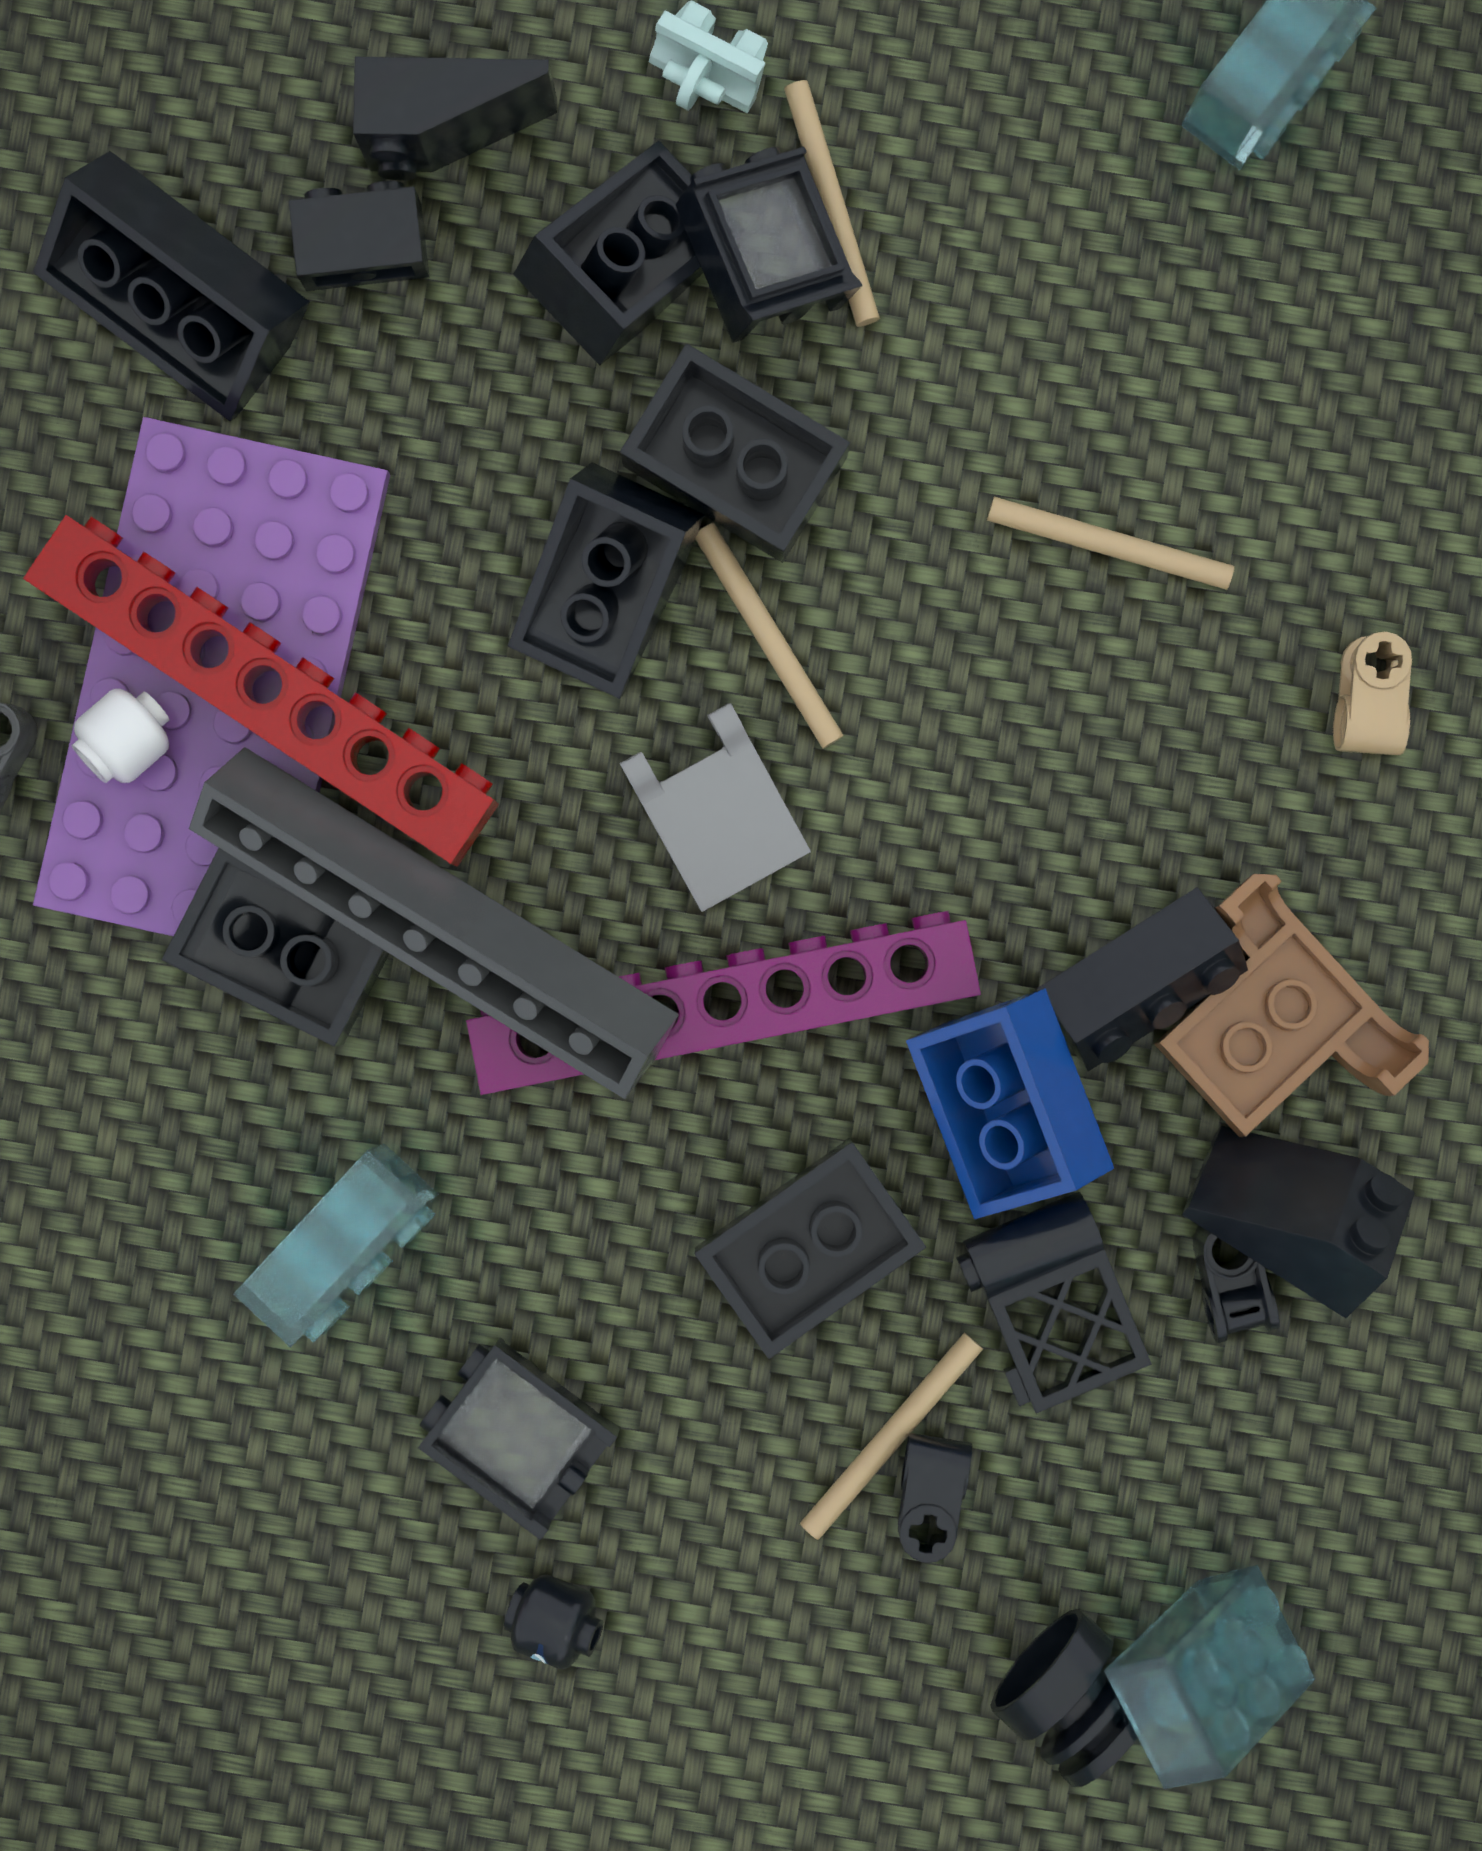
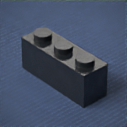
[1037,887,1248,1072]

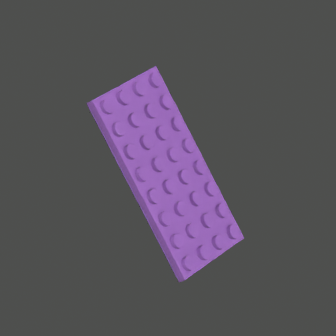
[33,417,390,936]

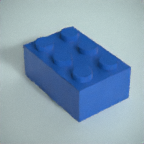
[906,988,1114,1219]

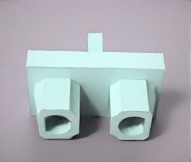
[649,0,768,113]

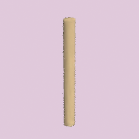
[784,80,880,327]
[987,497,1234,590]
[695,523,844,749]
[800,1332,983,1540]

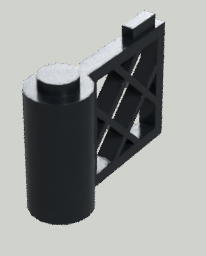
[956,1192,1152,1414]

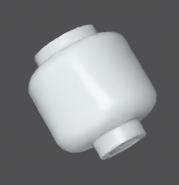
[72,689,170,783]

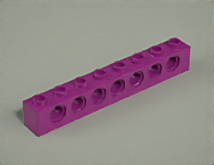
[466,911,981,1095]

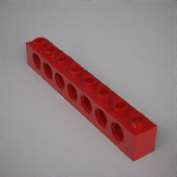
[23,515,499,867]

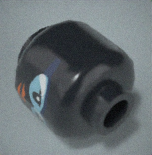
[504,1574,603,1670]

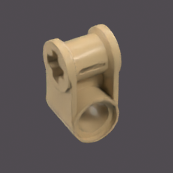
[1333,632,1412,756]

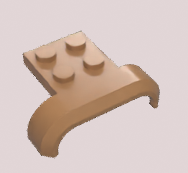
[1154,874,1429,1137]

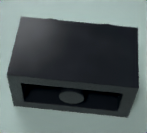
[289,181,430,291]

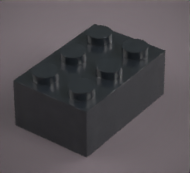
[620,343,850,563]
[694,1138,926,1359]

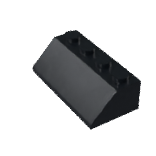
[33,151,310,422]

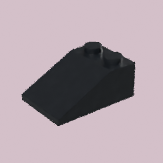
[353,56,557,181]
[513,140,745,365]
[508,462,705,699]
[162,848,389,1047]
[1182,1126,1415,1318]

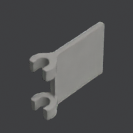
[619,703,811,912]

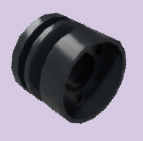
[990,1608,1163,1787]

